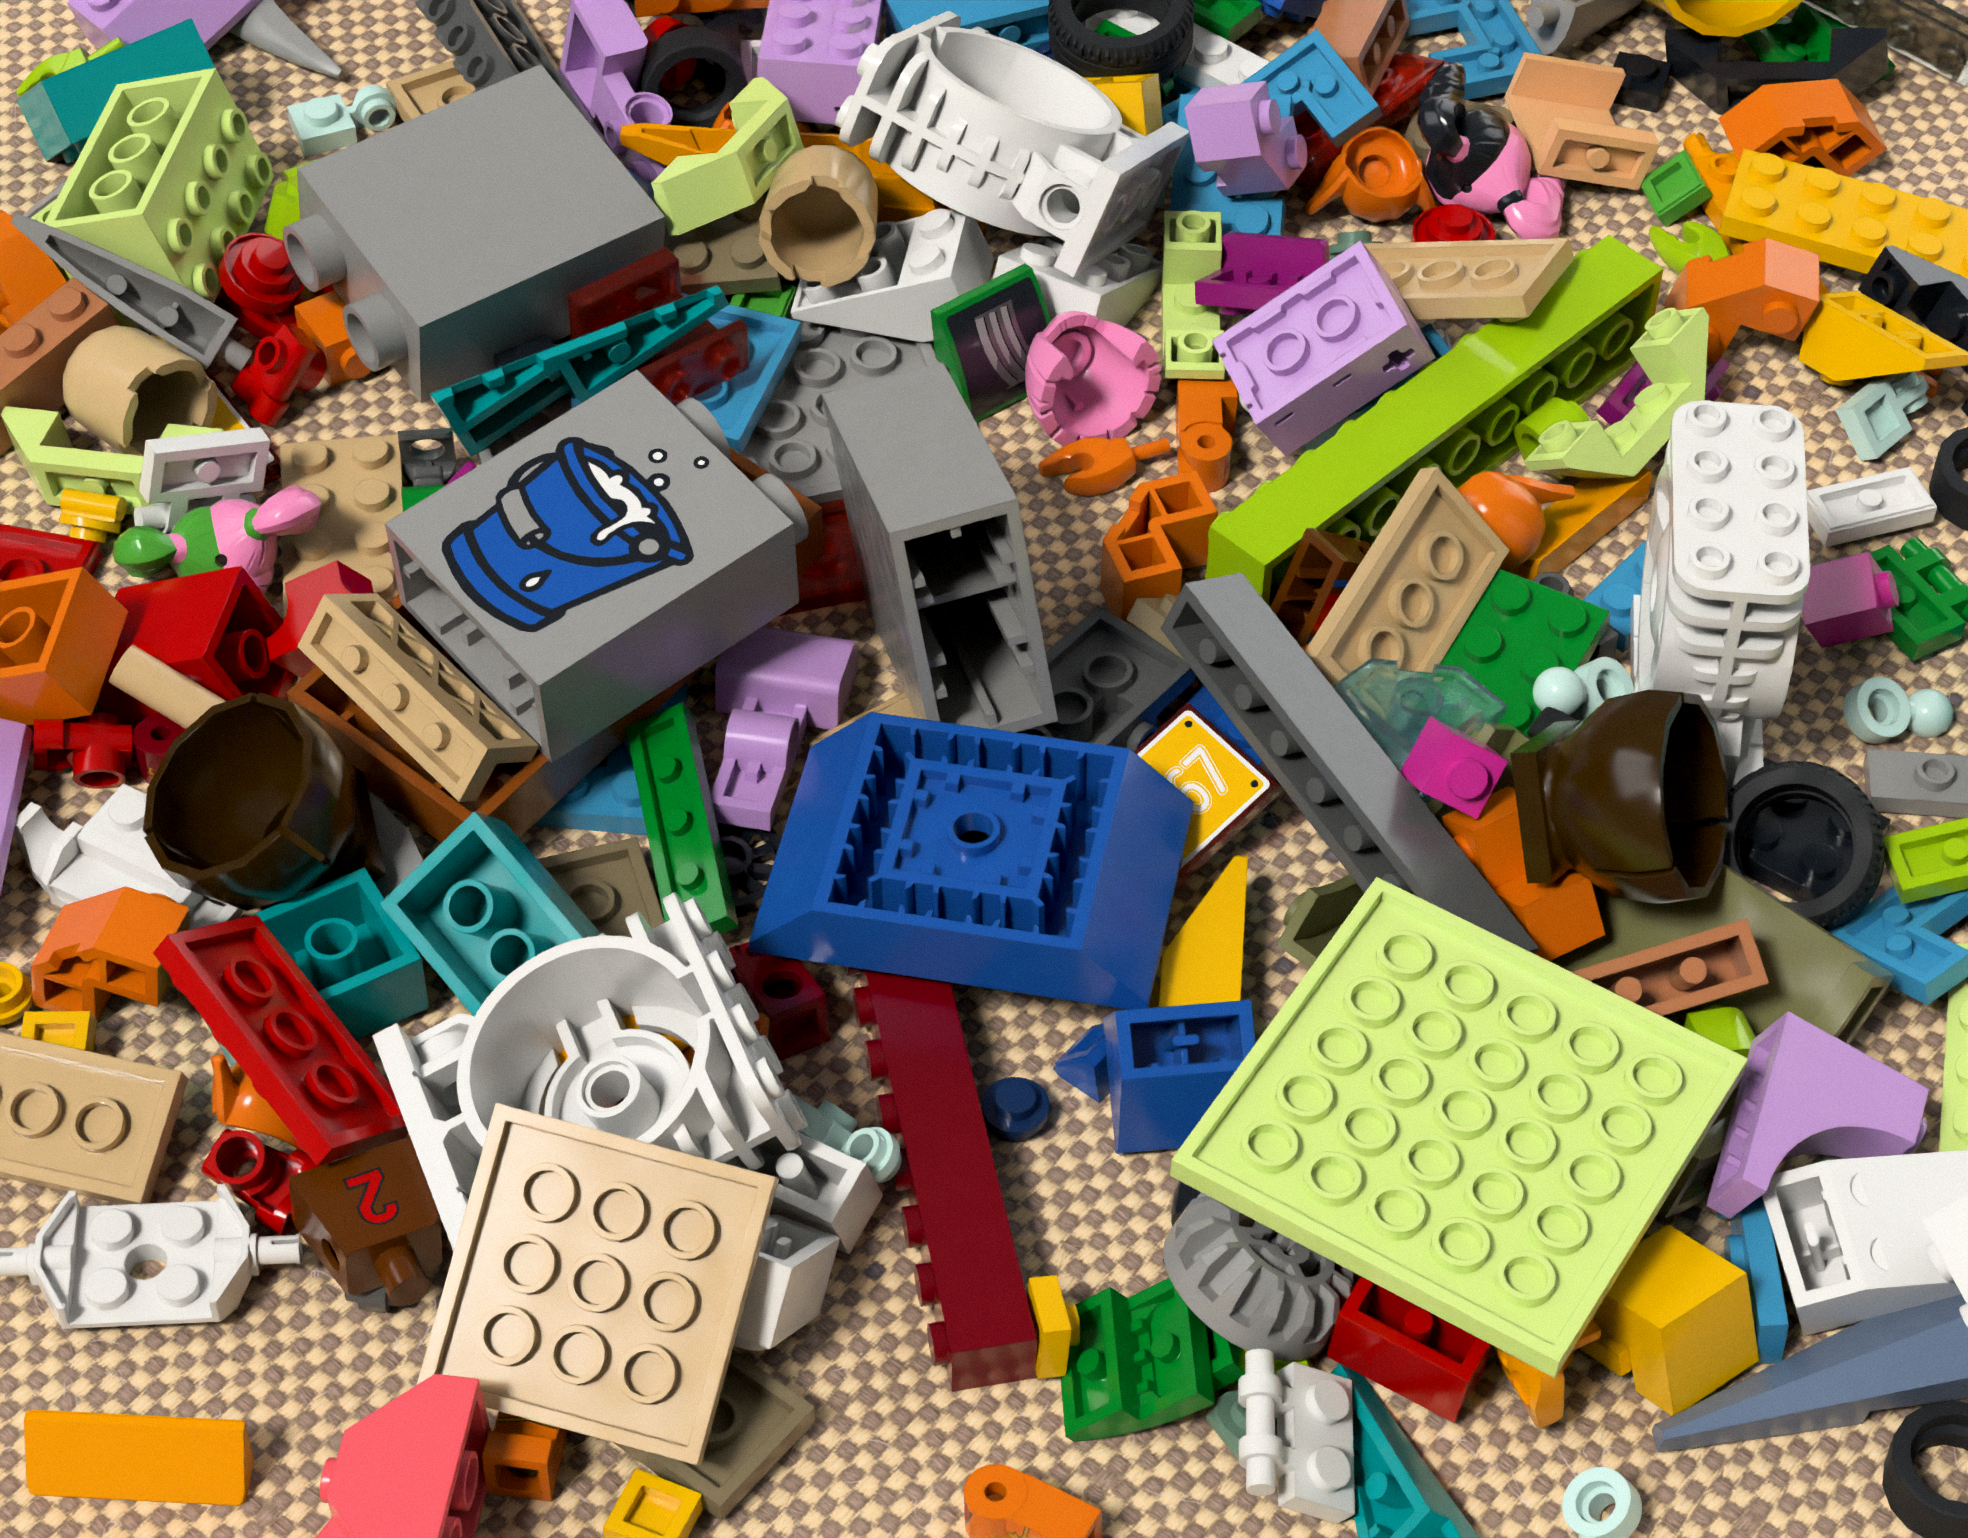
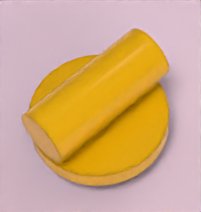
[59,488,127,544]

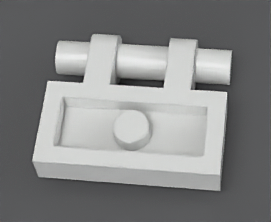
[134,427,270,534]
[1238,1349,1355,1524]

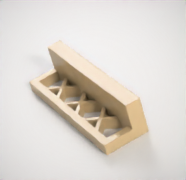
[297,593,540,802]

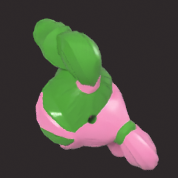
[113,485,321,594]

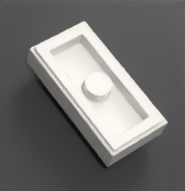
[1807,466,1937,548]

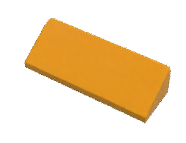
[1507,468,1652,581]
[24,1409,254,1506]

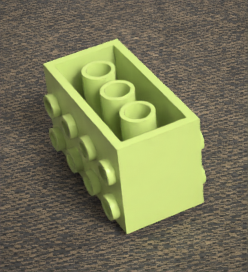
[44,68,274,332]

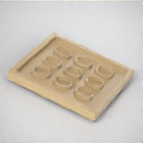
[417,1103,779,1465]

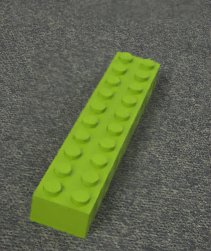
[1204,235,1663,607]

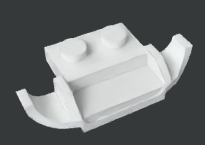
[13,783,243,930]

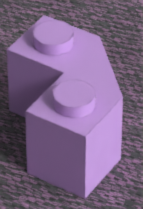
[1184,81,1307,196]

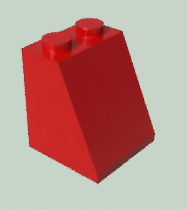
[97,566,295,725]

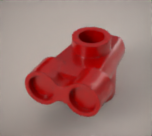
[230,323,326,427]
[34,713,132,789]
[202,1129,324,1236]

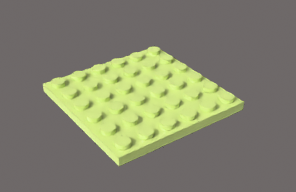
[1170,877,1748,1378]

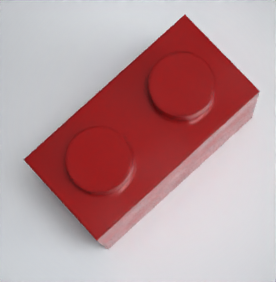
[1327,1277,1493,1423]

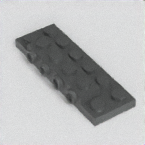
[415,0,607,145]
[958,606,1196,843]

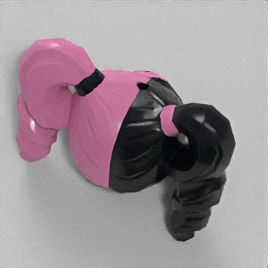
[1417,62,1566,239]

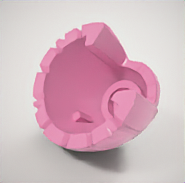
[1025,311,1161,446]

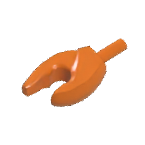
[1038,437,1170,497]

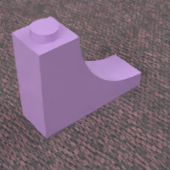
[1706,1011,1929,1219]

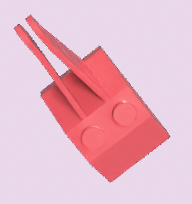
[315,1374,491,1538]

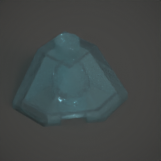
[1332,658,1507,803]

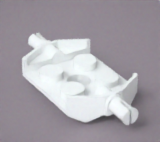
[0,1184,303,1329]

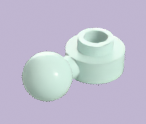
[1533,657,1634,718]
[1843,676,1953,744]
[1562,1467,1642,1538]

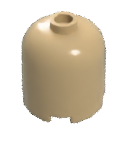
[759,145,879,287]
[63,325,217,456]

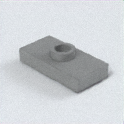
[1863,749,1968,818]

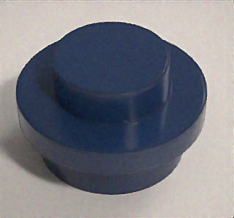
[981,1077,1050,1143]

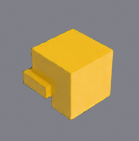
[1579,1224,1759,1416]

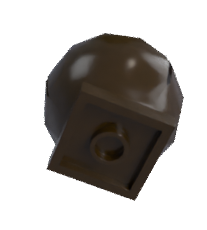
[1510,689,1728,903]
[143,692,386,911]

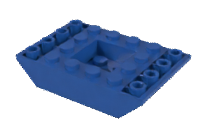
[749,712,1194,1010]

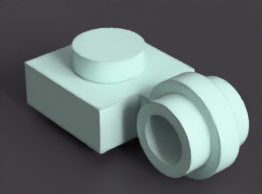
[287,85,397,157]
[1835,372,1929,461]
[793,1094,902,1183]

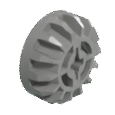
[1163,1192,1354,1361]

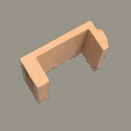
[1504,52,1660,190]

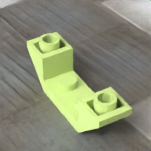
[651,77,804,236]
[1161,210,1225,380]
[1524,307,1709,479]
[0,406,224,515]

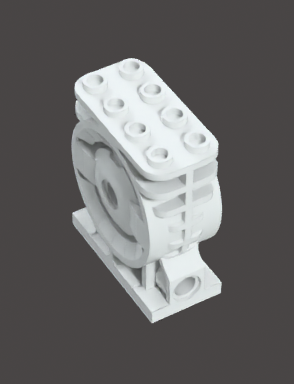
[835,11,1190,278]
[1630,400,1810,792]
[372,892,808,1251]

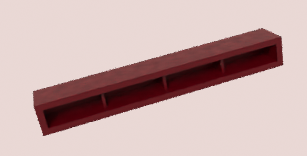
[844,966,1037,1392]

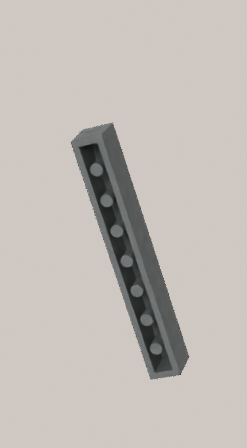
[1160,573,1539,954]

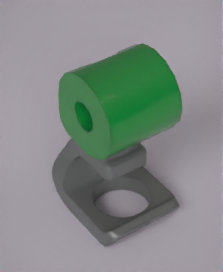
[398,428,457,512]

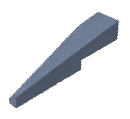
[1652,1294,1968,1453]

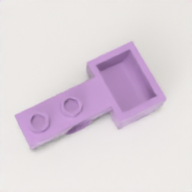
[560,0,673,184]
[710,626,859,831]

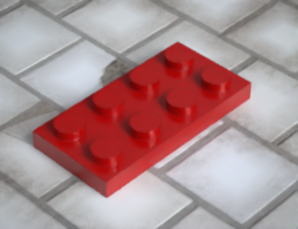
[153,915,409,1166]

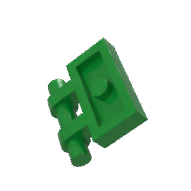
[1870,537,1968,661]

